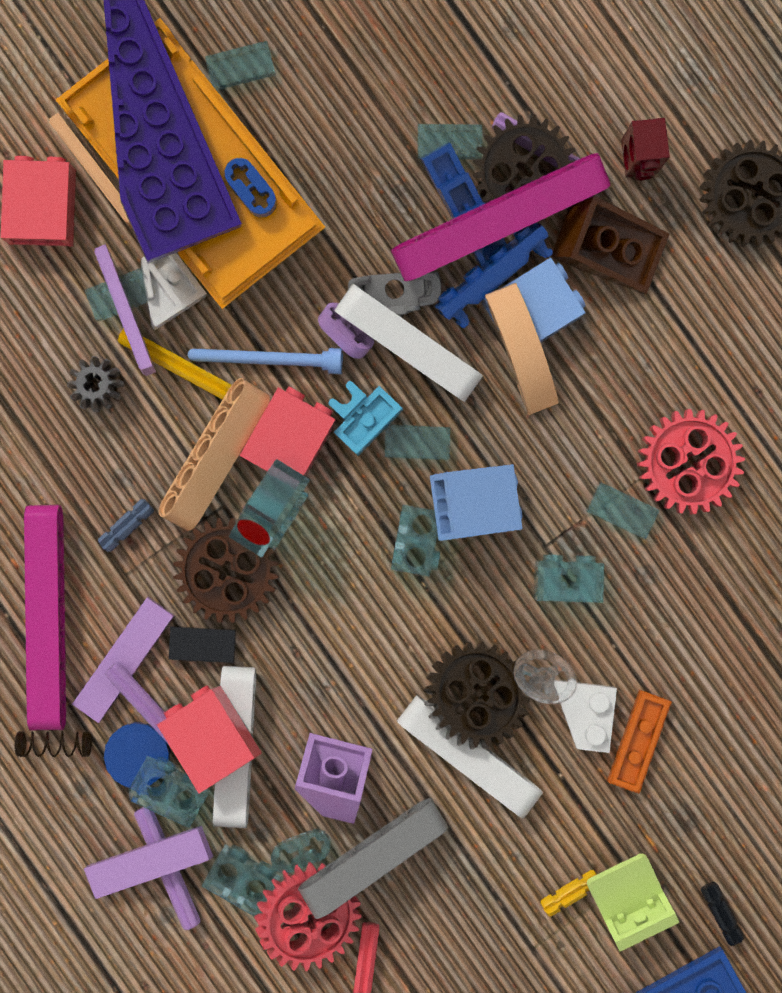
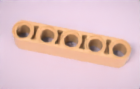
[159,378,270,531]

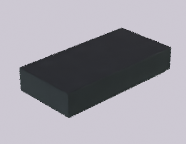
[168,626,237,663]

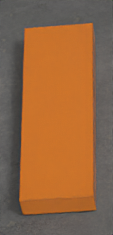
[607,689,672,794]

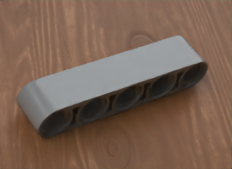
[298,798,448,919]

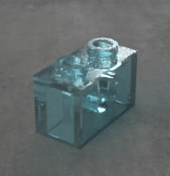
[534,554,604,603]

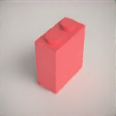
[1,156,76,246]
[240,386,337,489]
[157,685,262,794]

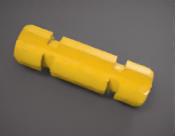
[540,870,597,917]

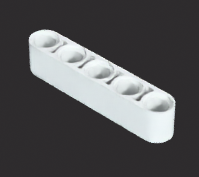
[334,284,484,402]
[213,666,256,828]
[397,695,544,819]

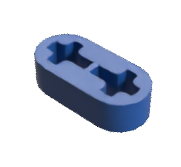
[225,158,277,218]

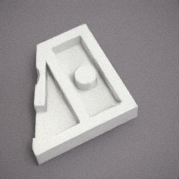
[141,253,207,330]
[553,679,617,753]

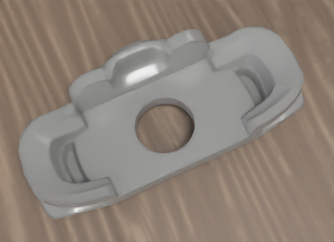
[348,272,442,317]

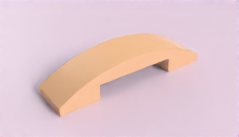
[485,283,559,415]

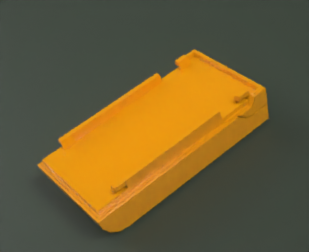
[56,18,325,309]

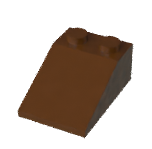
[551,195,670,294]

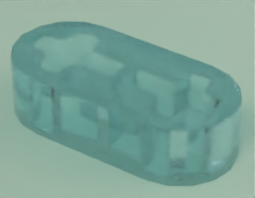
[271,829,331,873]

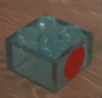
[229,459,310,558]

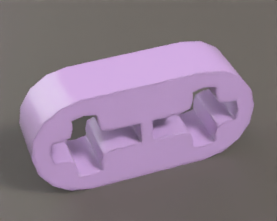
[318,302,374,359]

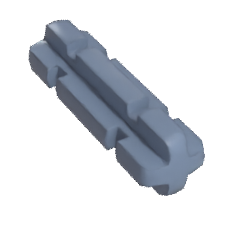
[98,499,154,552]

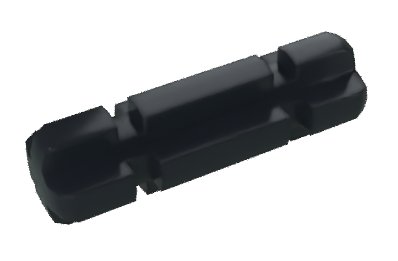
[701,882,744,946]

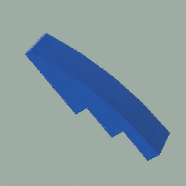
[420,143,507,267]

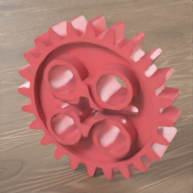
[637,409,745,515]
[254,862,362,971]

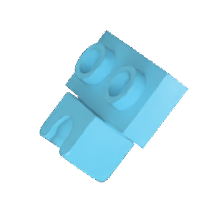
[328,381,403,456]

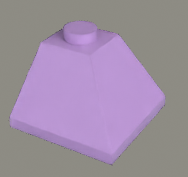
[295,733,373,824]

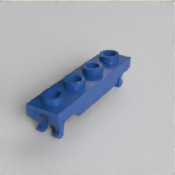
[434,223,553,328]

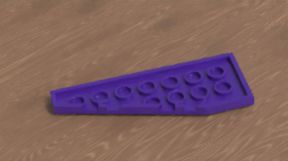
[103,0,242,264]

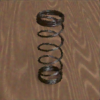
[14,731,92,757]

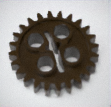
[472,115,576,220]
[699,140,782,248]
[424,642,530,750]

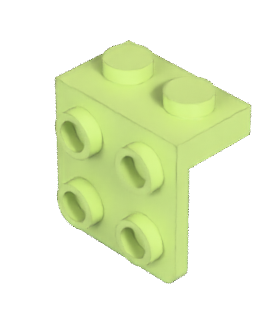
[587,853,680,952]

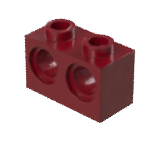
[621,118,670,181]

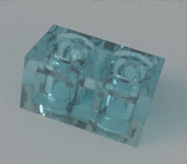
[391,505,440,577]
[128,756,209,828]
[202,845,281,916]

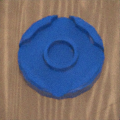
[104,722,170,789]

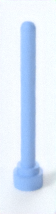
[187,348,343,374]

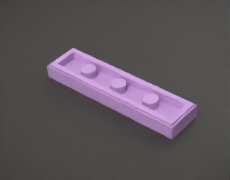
[94,244,156,376]
[72,597,175,723]
[84,826,213,899]

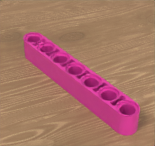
[391,153,611,281]
[24,505,66,731]

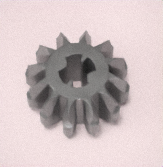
[67,356,124,412]

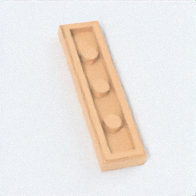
[49,113,132,229]

